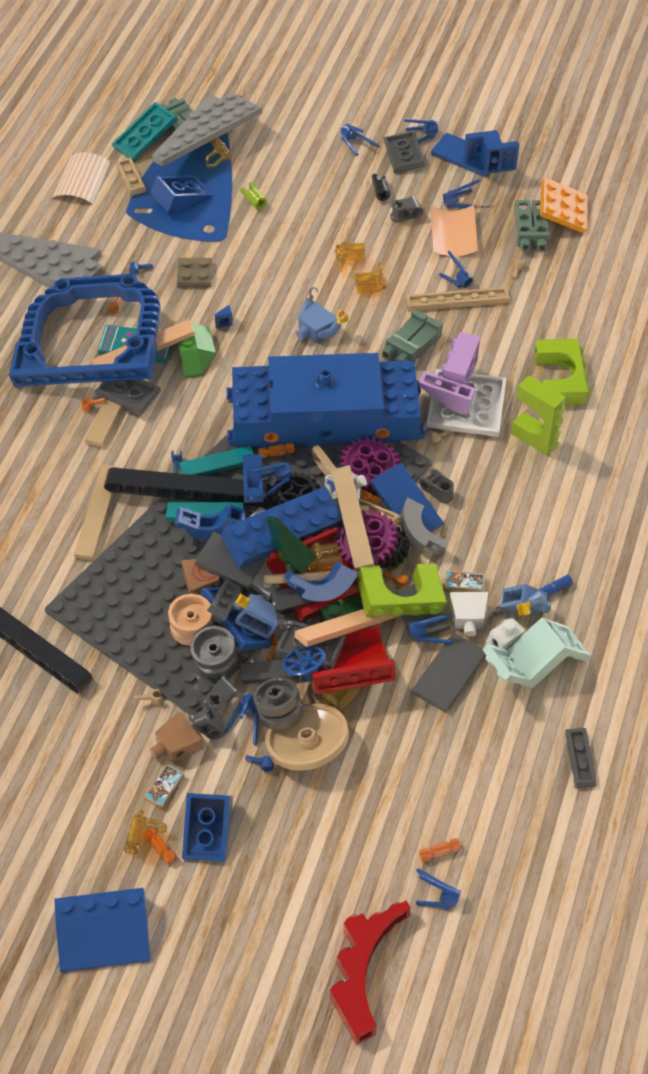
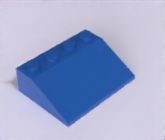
[54,888,151,973]

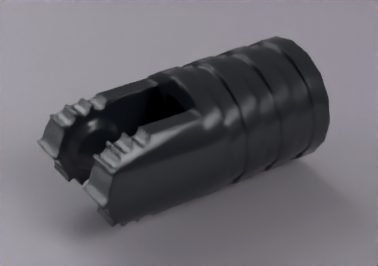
[372,173,391,201]

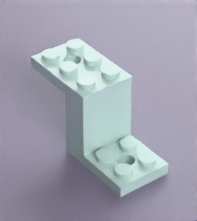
[482,617,591,688]

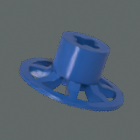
[282,646,326,682]

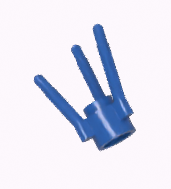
[404,119,438,143]
[340,123,379,156]
[443,179,480,209]
[439,251,473,288]
[252,462,293,496]
[409,614,452,644]
[224,693,259,745]
[416,868,461,910]

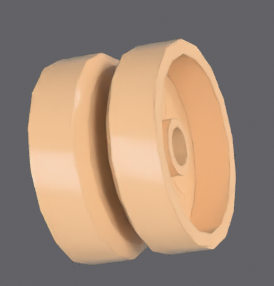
[168,594,214,646]

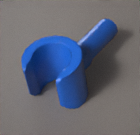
[129,261,153,275]
[171,450,183,473]
[245,755,273,772]

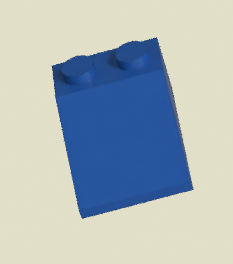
[150,175,212,213]
[182,793,233,862]

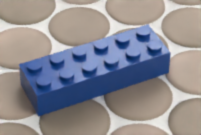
[221,486,343,569]

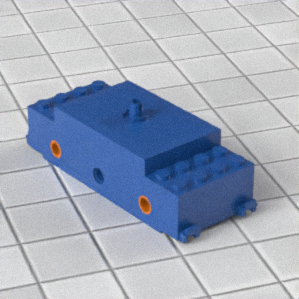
[226,353,426,448]

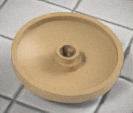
[266,703,349,771]

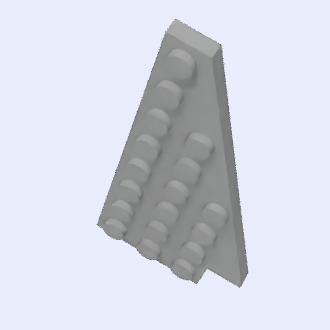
[152,93,263,166]
[0,232,104,288]

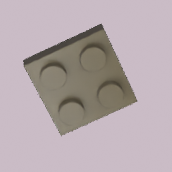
[177,258,212,287]

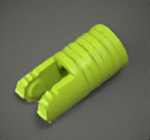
[240,182,267,210]

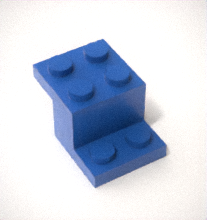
[463,130,520,174]

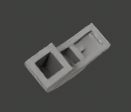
[400,497,449,555]

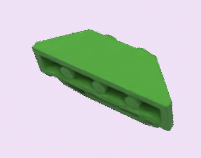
[172,323,216,378]

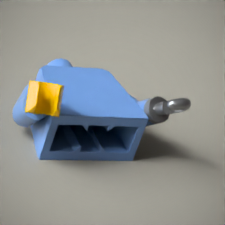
[296,287,349,342]
[487,584,551,620]
[233,593,293,639]

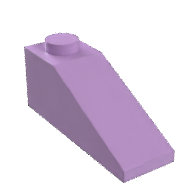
[418,371,476,415]

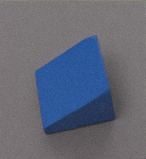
[214,305,233,328]

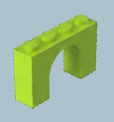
[534,338,590,404]
[511,375,566,456]
[356,563,447,617]

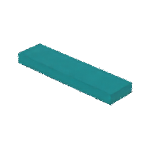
[179,445,254,476]
[166,502,243,521]

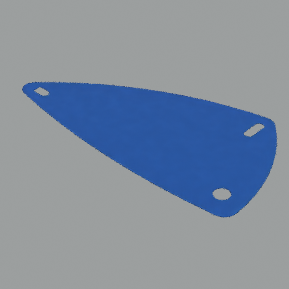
[126,132,232,242]

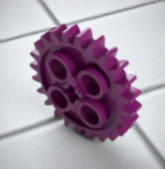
[340,436,400,492]
[335,509,399,567]

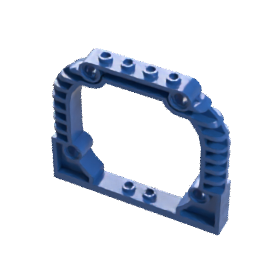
[9,274,161,387]

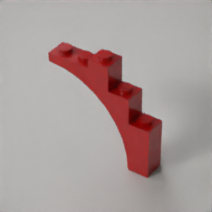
[329,900,411,1045]

